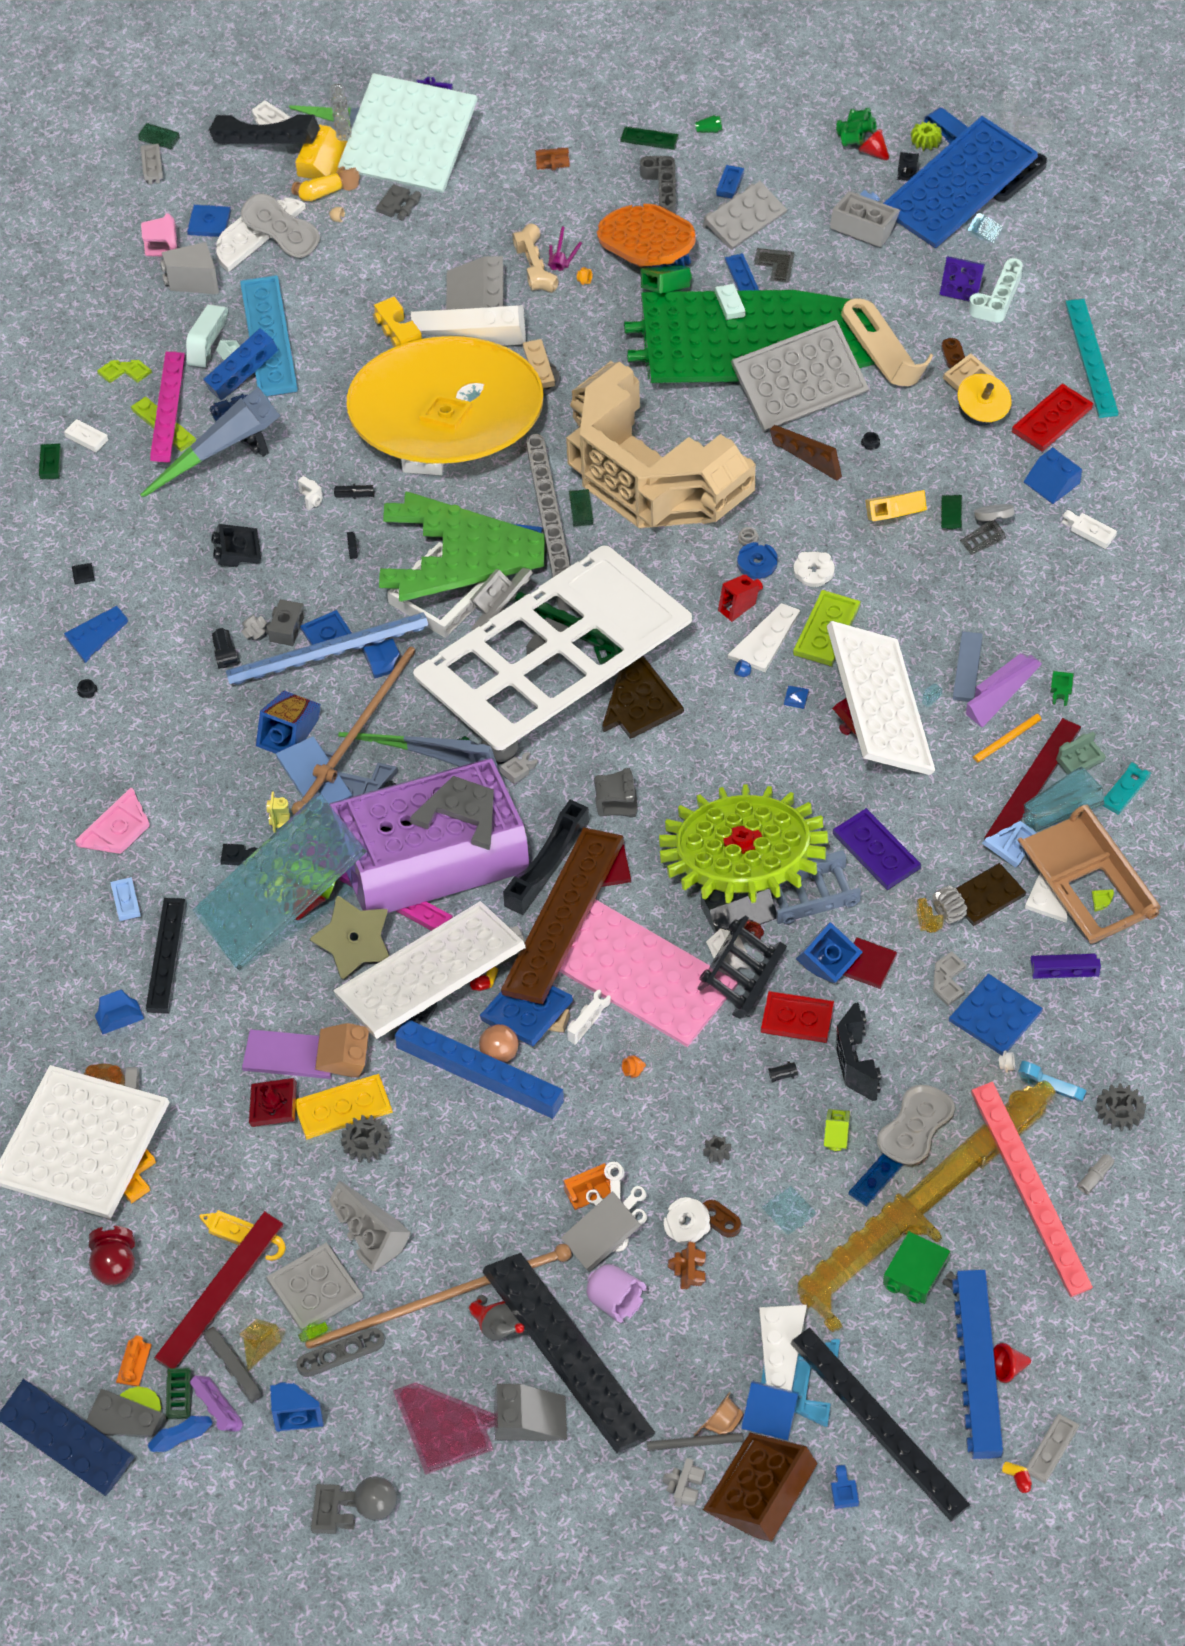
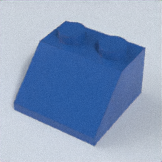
[1024,447,1082,504]
[795,922,862,984]
[270,1382,324,1432]

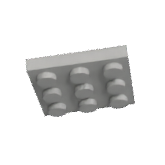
[266,1242,363,1333]

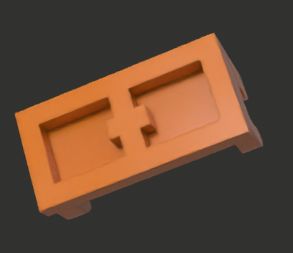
[563,1163,611,1210]

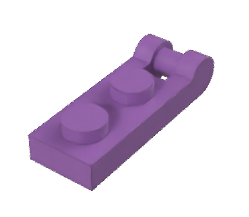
[190,1375,242,1432]

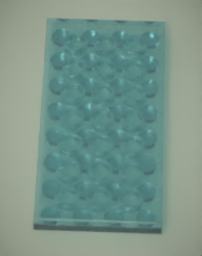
[193,792,367,970]

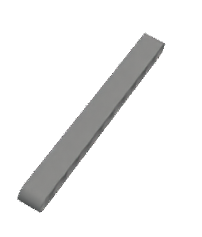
[527,434,573,611]

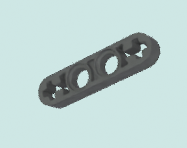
[203,1327,261,1403]
[296,1328,385,1377]

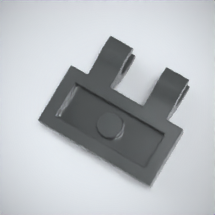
[311,1484,355,1534]

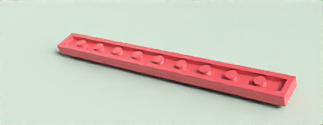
[971,1081,1093,1297]

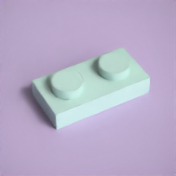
[715,284,745,320]

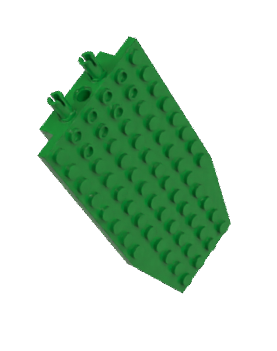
[624,290,876,383]

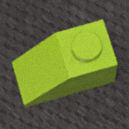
[824,1109,850,1151]

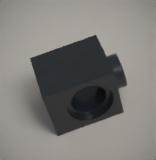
[897,152,919,181]

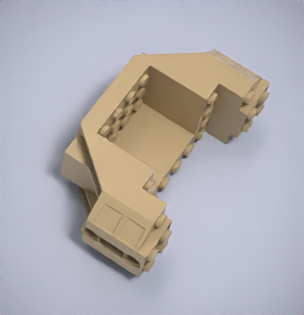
[566,361,755,528]

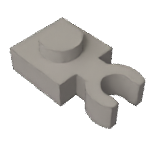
[499,752,538,784]

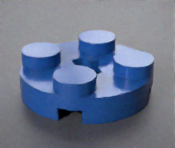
[737,542,777,580]

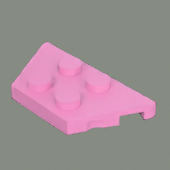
[75,788,150,854]

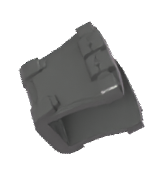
[594,768,638,818]

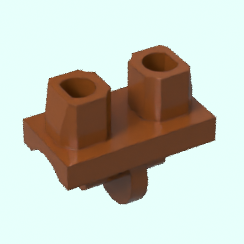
[535,147,570,171]
[668,1242,706,1289]

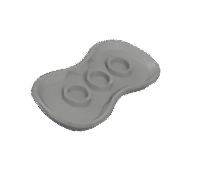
[241,193,320,257]
[877,1085,955,1165]

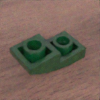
[941,495,962,530]

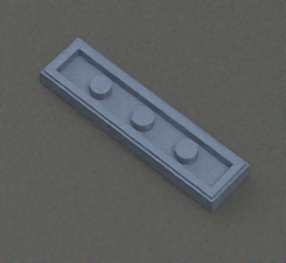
[953,631,983,702]

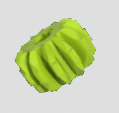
[910,121,942,152]

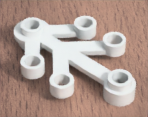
[586,1162,647,1252]

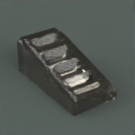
[960,519,1006,555]

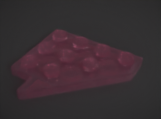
[393,1382,495,1475]

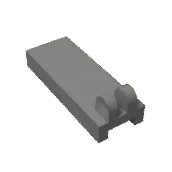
[140,144,163,185]

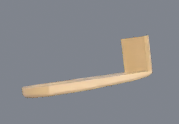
[841,299,933,386]

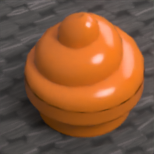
[622,1055,646,1078]

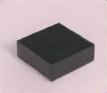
[347,532,358,559]
[72,563,95,584]

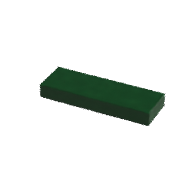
[621,126,679,150]

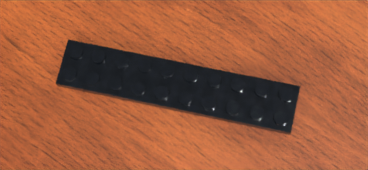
[482,1253,655,1454]

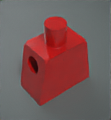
[718,574,763,622]

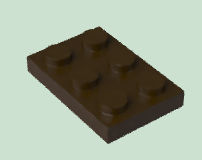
[956,862,1026,926]

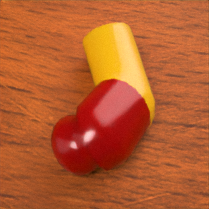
[470,967,499,991]
[1002,1461,1032,1493]

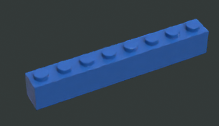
[395,1019,564,1119]
[952,1270,1003,1459]

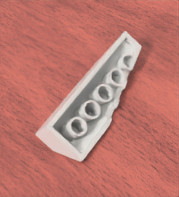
[411,305,526,345]

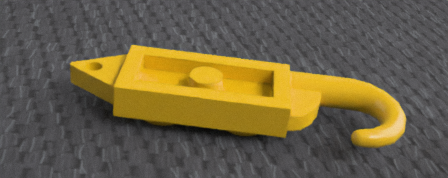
[199,1210,286,1261]

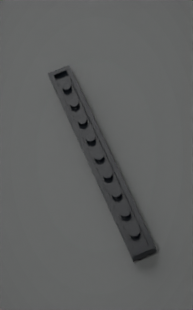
[791,1327,971,1522]

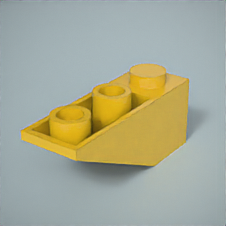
[865,490,927,521]

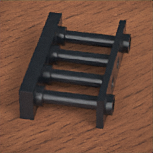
[697,915,787,1019]

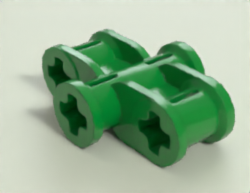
[836,107,877,146]

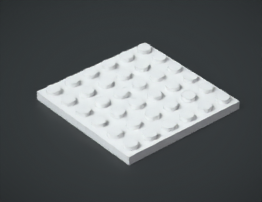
[0,1065,170,1219]

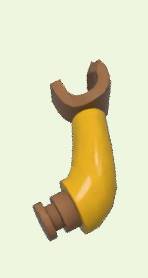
[291,166,360,201]

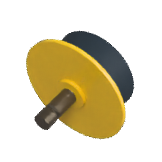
[957,374,1011,426]

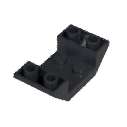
[836,1003,881,1101]

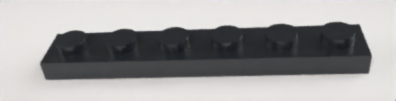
[146,898,186,1013]

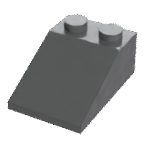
[494,1383,567,1441]

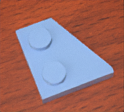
[982,821,1037,868]

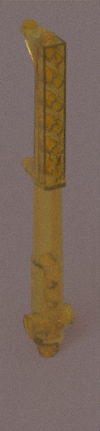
[797,1080,1056,1332]

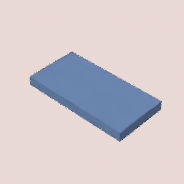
[276,736,352,817]

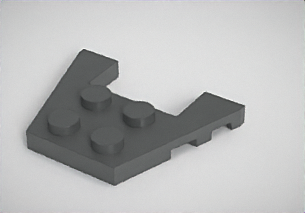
[410,776,494,850]

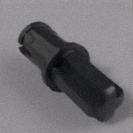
[334,483,374,499]

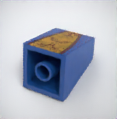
[256,690,321,754]

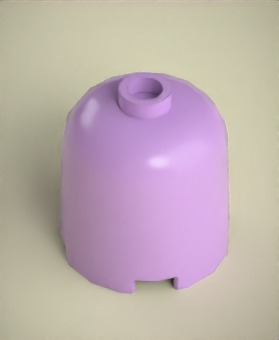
[586,1264,646,1323]

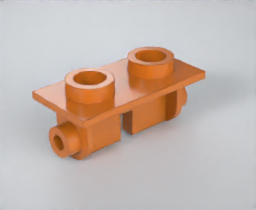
[116,1335,152,1387]

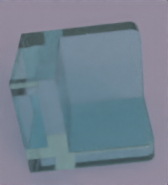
[968,213,1003,242]

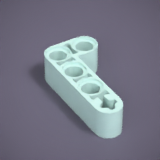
[969,258,1023,322]
[186,304,228,368]

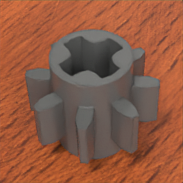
[703,1135,731,1165]

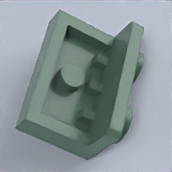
[1056,732,1106,778]

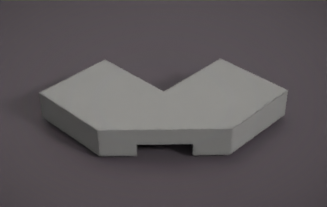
[933,951,967,1006]

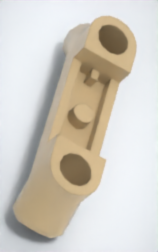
[512,224,558,293]

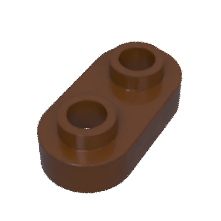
[941,338,965,369]
[702,1200,741,1238]

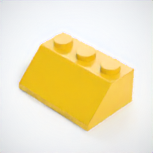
[295,125,347,179]

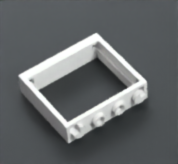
[387,542,485,638]

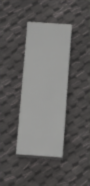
[1026,1413,1080,1484]

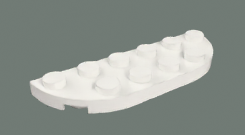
[216,198,306,272]

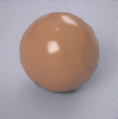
[479,1024,519,1063]

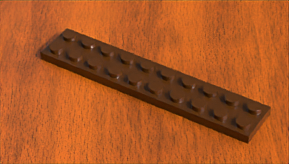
[501,827,624,1004]

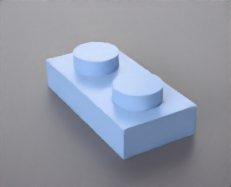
[110,877,141,921]

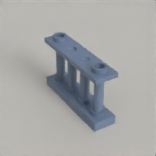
[776,850,861,924]

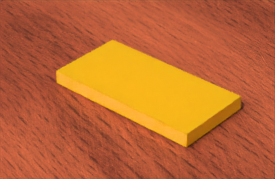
[295,1074,393,1140]

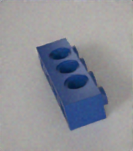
[203,328,278,400]

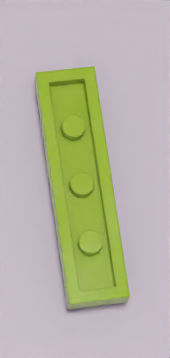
[131,396,196,452]

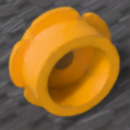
[577,267,593,285]

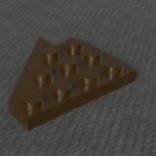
[602,656,684,739]

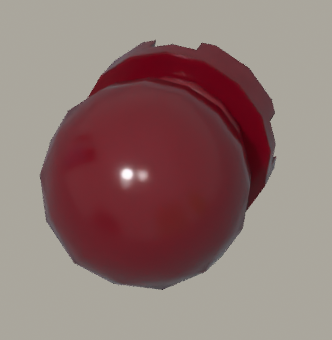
[89,1226,135,1285]

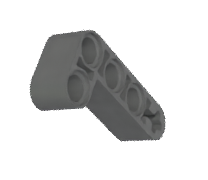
[640,156,676,214]

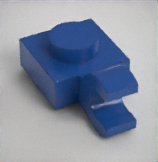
[831,1465,859,1509]

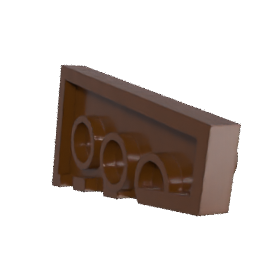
[770,425,842,481]

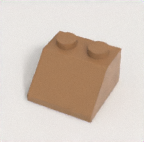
[315,1023,369,1078]

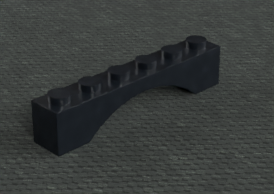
[209,114,320,144]
[503,799,589,915]

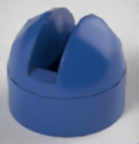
[734,659,751,677]

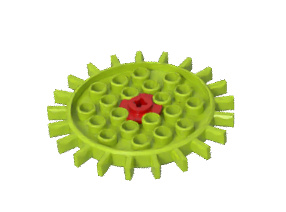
[659,784,828,903]

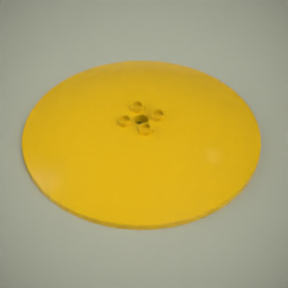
[346,336,543,464]

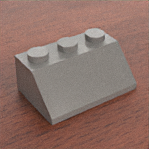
[830,191,900,247]

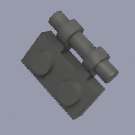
[376,184,421,221]

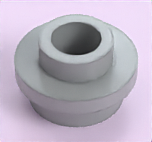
[738,527,758,546]

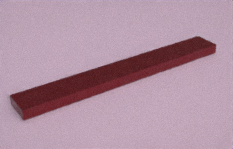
[984,718,1081,840]
[154,1211,284,1369]

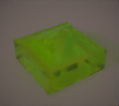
[298,1322,328,1342]

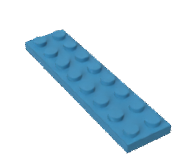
[240,275,298,396]

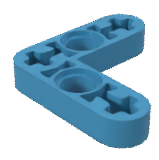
[1018,1061,1087,1102]

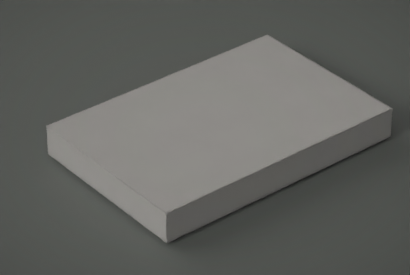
[561,1191,641,1272]

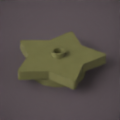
[309,896,389,979]

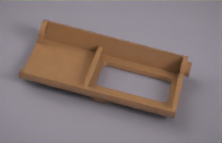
[1017,805,1161,944]

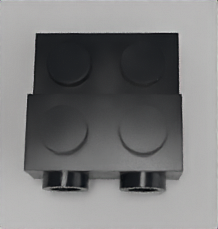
[211,524,261,567]

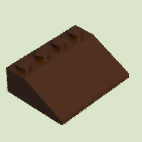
[703,1432,818,1542]

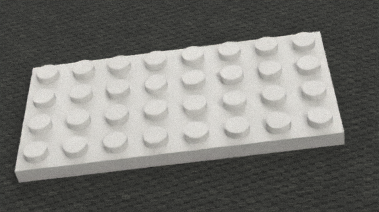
[827,621,935,775]
[333,901,525,1039]

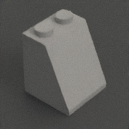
[160,242,219,294]

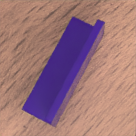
[1030,953,1101,979]

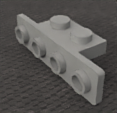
[470,568,533,631]

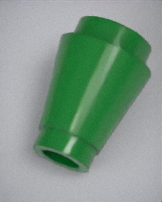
[695,115,723,133]

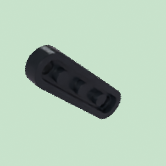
[993,153,1047,202]

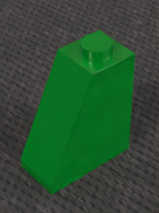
[641,265,692,293]

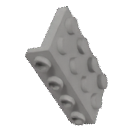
[702,181,787,250]

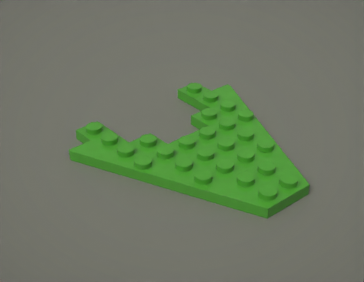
[379,491,544,601]

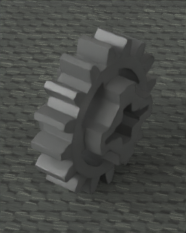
[1096,1083,1146,1131]
[341,1115,391,1163]

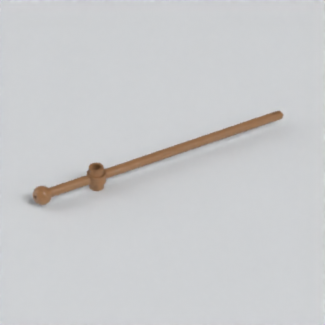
[292,647,415,817]
[305,1243,572,1349]

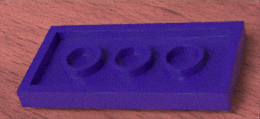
[833,808,921,890]

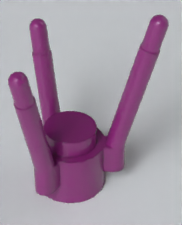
[548,226,582,271]

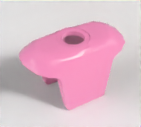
[141,213,177,256]

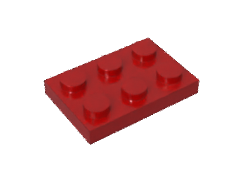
[761,991,834,1043]

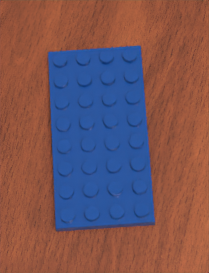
[883,116,1038,249]

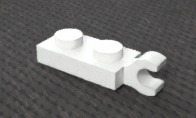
[1061,510,1117,549]
[567,990,611,1045]

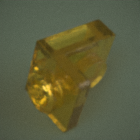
[916,898,944,933]

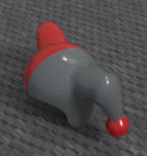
[469,1295,524,1341]

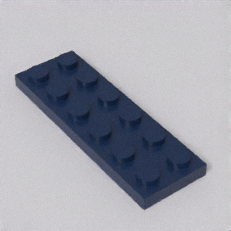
[0,1378,135,1496]

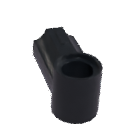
[212,628,238,668]

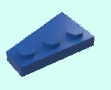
[64,606,128,663]

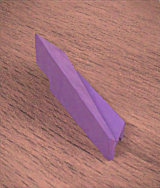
[966,653,1042,727]

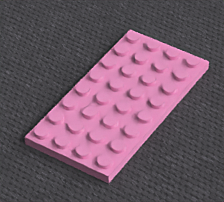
[559,899,738,1047]

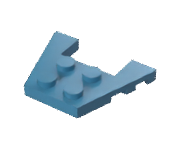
[761,1339,840,1427]

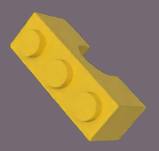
[373,296,422,347]

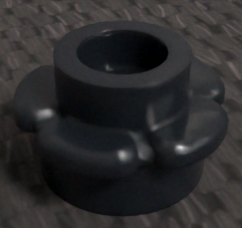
[861,432,880,450]
[77,679,97,698]

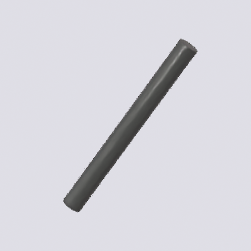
[647,1432,744,1451]

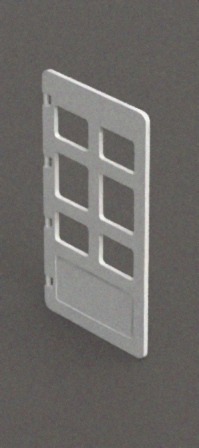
[413,546,692,750]

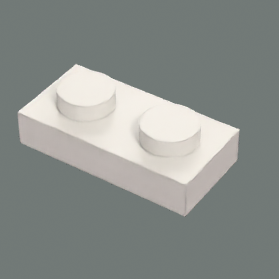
[64,419,108,452]

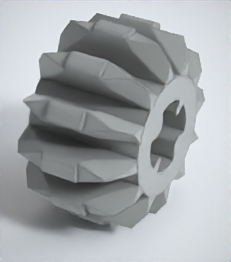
[932,885,967,924]

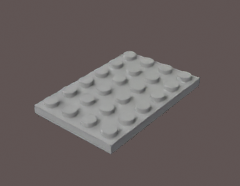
[731,320,869,432]

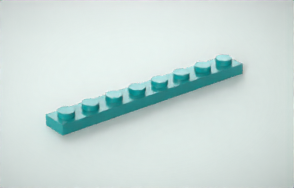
[1065,298,1119,418]

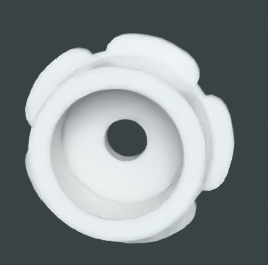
[999,1051,1015,1073]

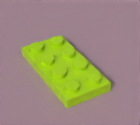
[793,590,861,667]

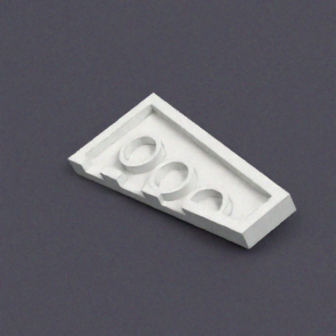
[728,603,800,672]
[759,1305,807,1391]

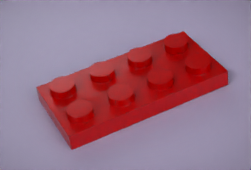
[1012,383,1093,452]

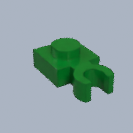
[1050,671,1074,706]

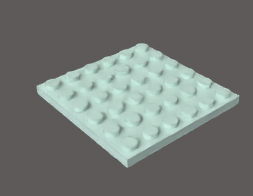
[338,73,478,193]

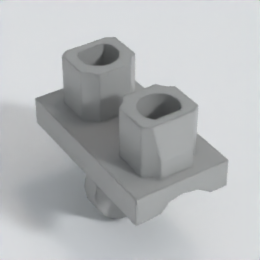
[662,1458,705,1508]

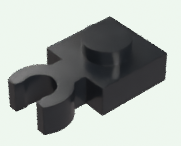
[220,844,259,866]

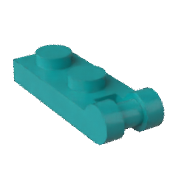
[1101,762,1151,815]

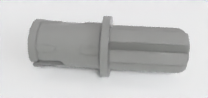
[1077,1154,1114,1195]

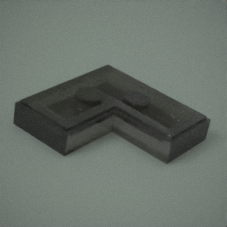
[754,248,795,283]

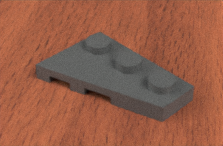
[86,1388,165,1437]

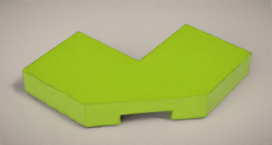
[97,360,152,383]

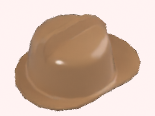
[693,1391,743,1436]

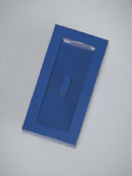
[716,165,744,199]

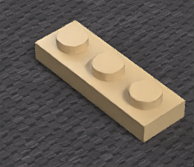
[523,339,555,388]

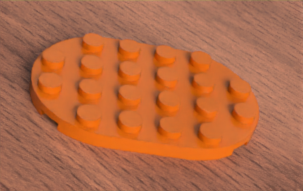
[597,204,696,267]

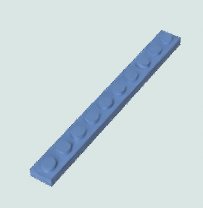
[226,612,428,684]

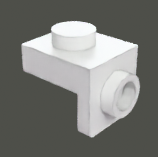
[298,476,323,510]

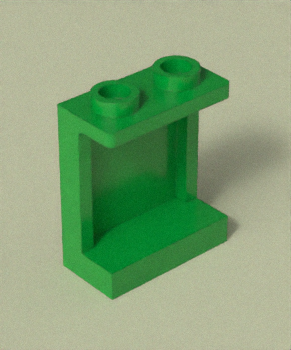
[883,1231,951,1304]

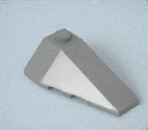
[329,1181,411,1271]

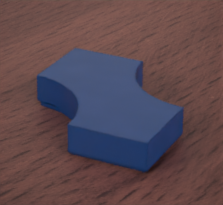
[147,1416,213,1452]

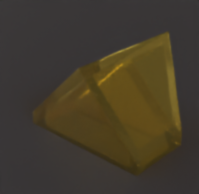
[239,1319,281,1371]

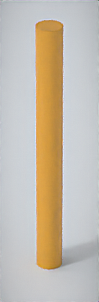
[973,713,1041,763]

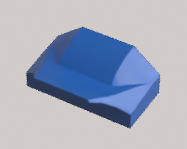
[361,638,400,679]
[95,990,144,1035]

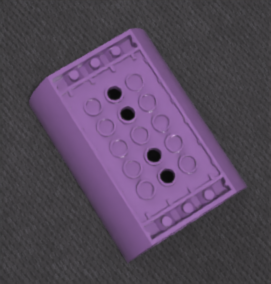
[322,758,529,913]

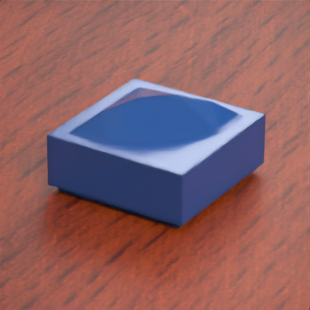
[784,685,809,709]

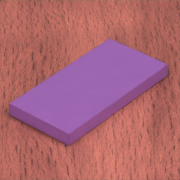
[242,1029,332,1079]

